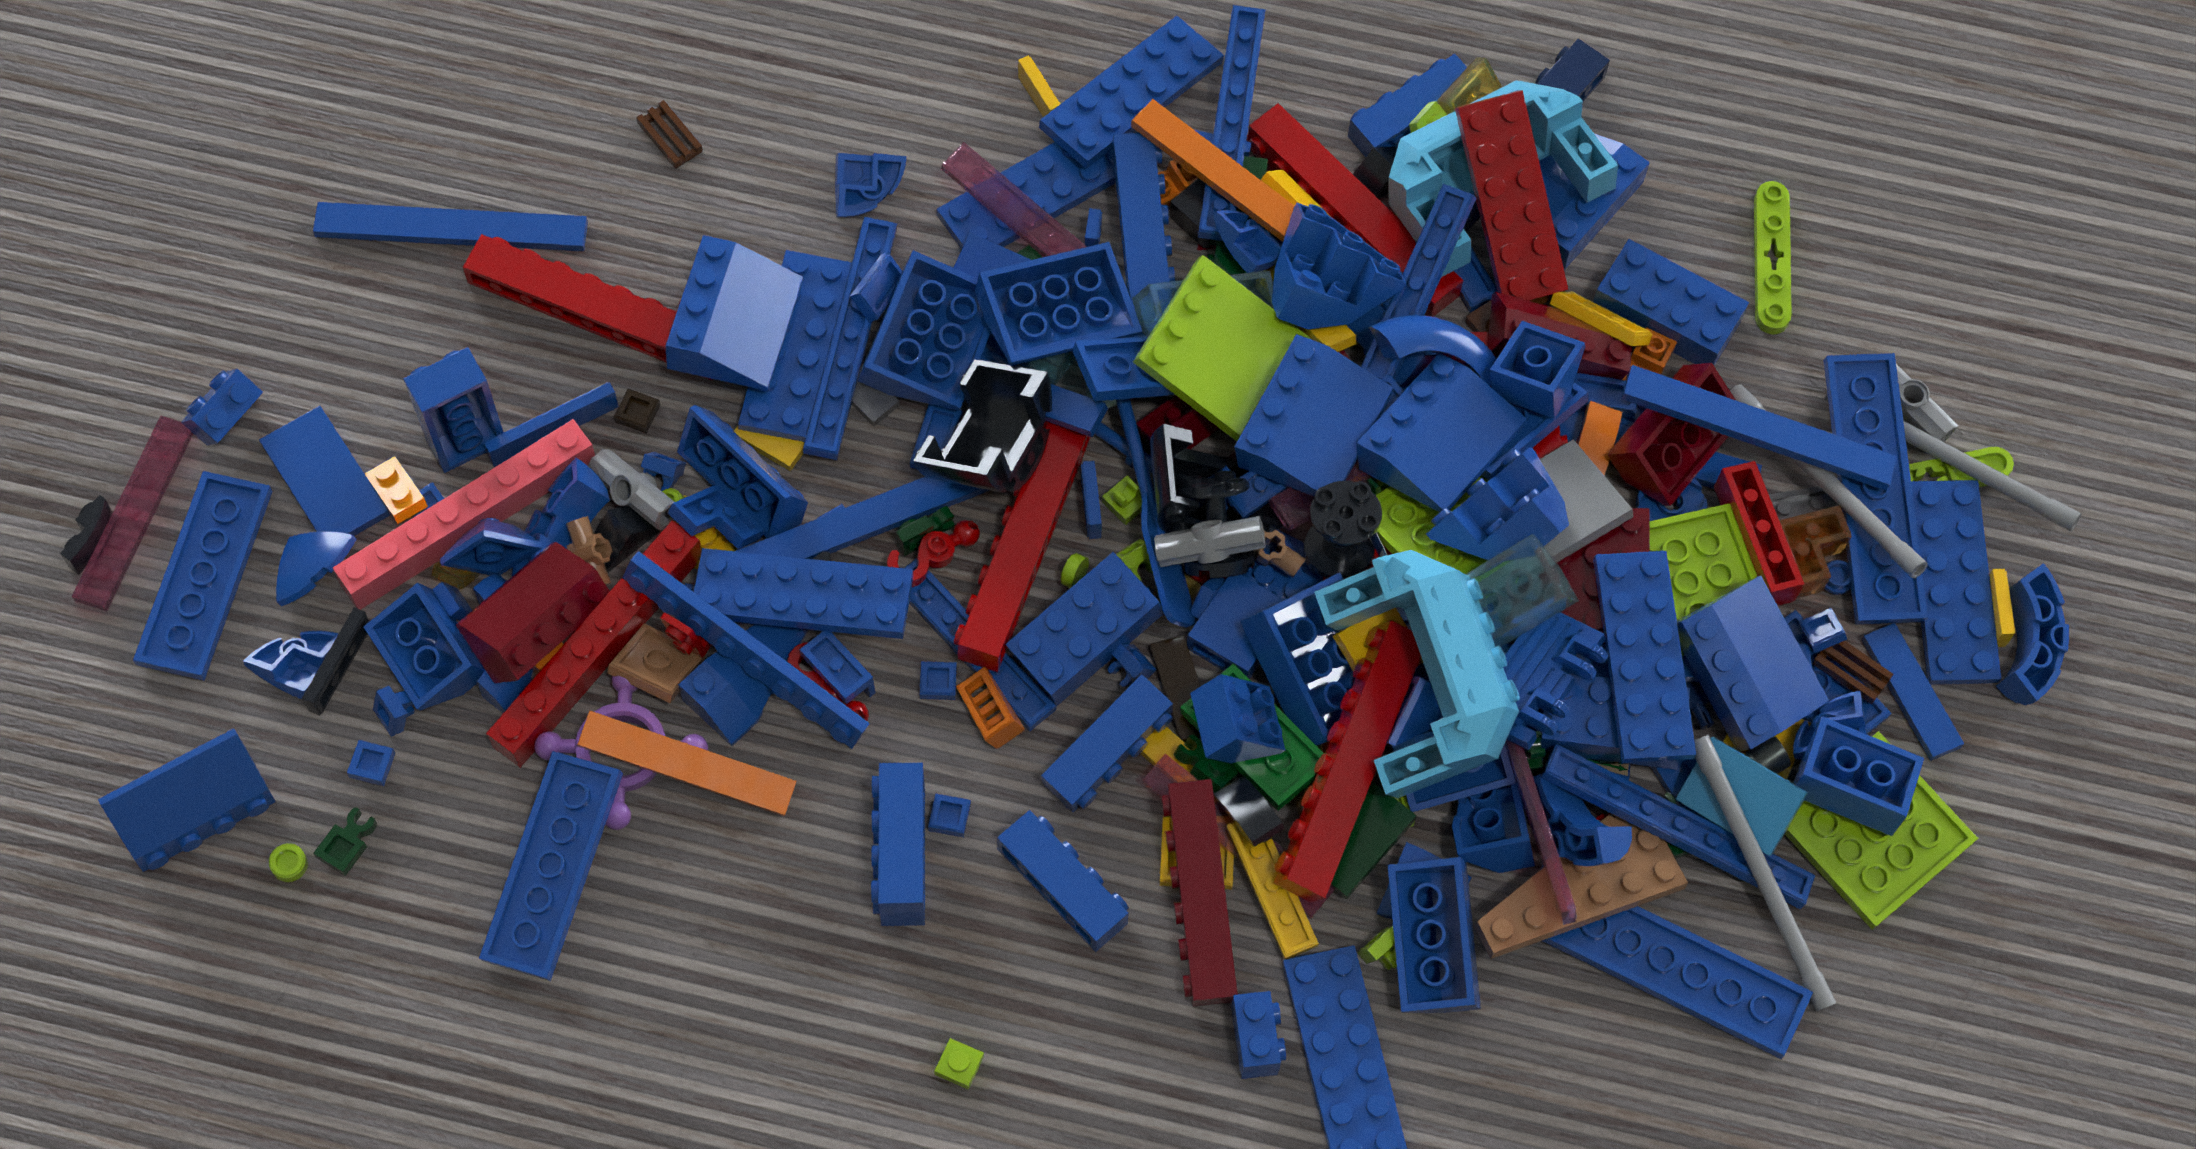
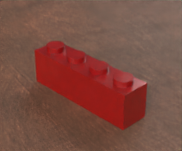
[1714,461,1805,606]

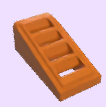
[956,666,1024,749]

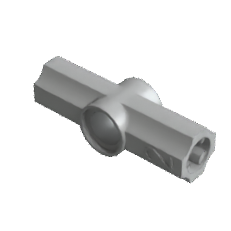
[1896,364,1958,442]
[588,449,675,530]
[1154,516,1266,567]

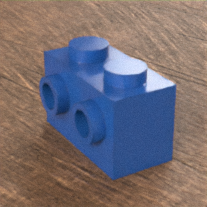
[181,369,263,446]
[1231,991,1286,1079]

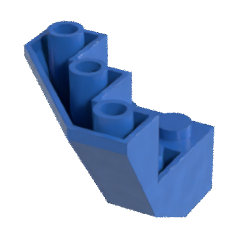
[1272,203,1406,329]
[1426,447,1569,562]

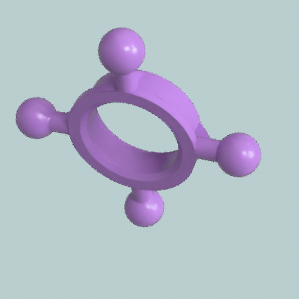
[534,676,708,830]

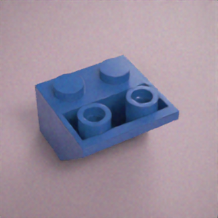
[1190,674,1286,763]

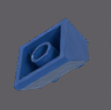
[1490,321,1585,419]

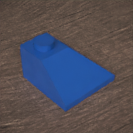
[440,518,541,575]
[1387,676,1443,746]

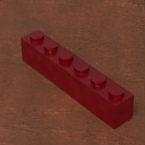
[1161,779,1238,1007]

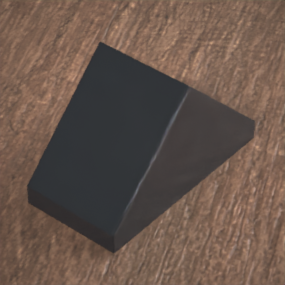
[1353,146,1397,200]
[1170,178,1210,248]
[594,506,662,573]

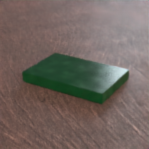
[1330,781,1417,899]

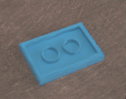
[1676,737,1808,856]

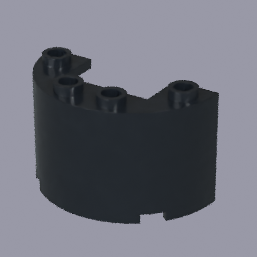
[913,359,1052,493]
[1150,424,1284,533]

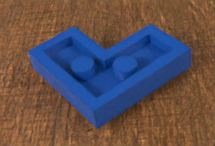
[668,484,766,549]

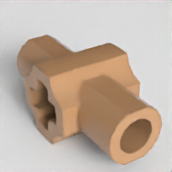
[566,516,613,585]
[1253,530,1306,578]

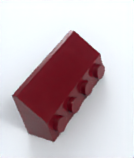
[1488,292,1632,380]
[1607,363,1736,506]
[456,542,610,683]

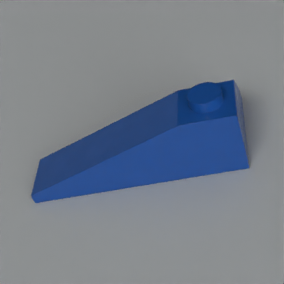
[678,624,809,746]
[1452,739,1535,873]

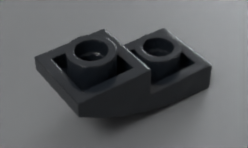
[60,495,114,575]
[1214,776,1285,847]

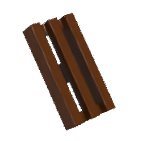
[636,100,703,169]
[1812,641,1894,705]

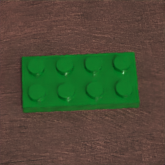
[1180,663,1324,811]

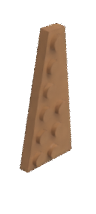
[1474,813,1688,959]

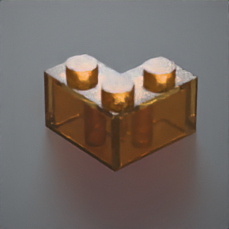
[1779,505,1852,598]

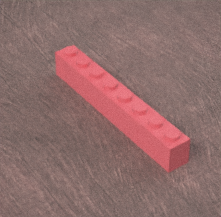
[333,419,595,610]

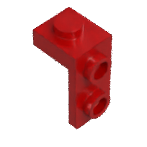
[660,612,712,658]

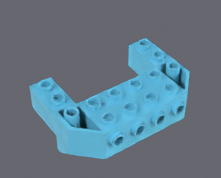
[1389,80,1618,277]
[1315,550,1520,798]

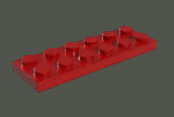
[1455,90,1568,301]

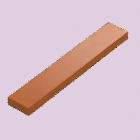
[1131,99,1295,242]
[577,710,797,816]

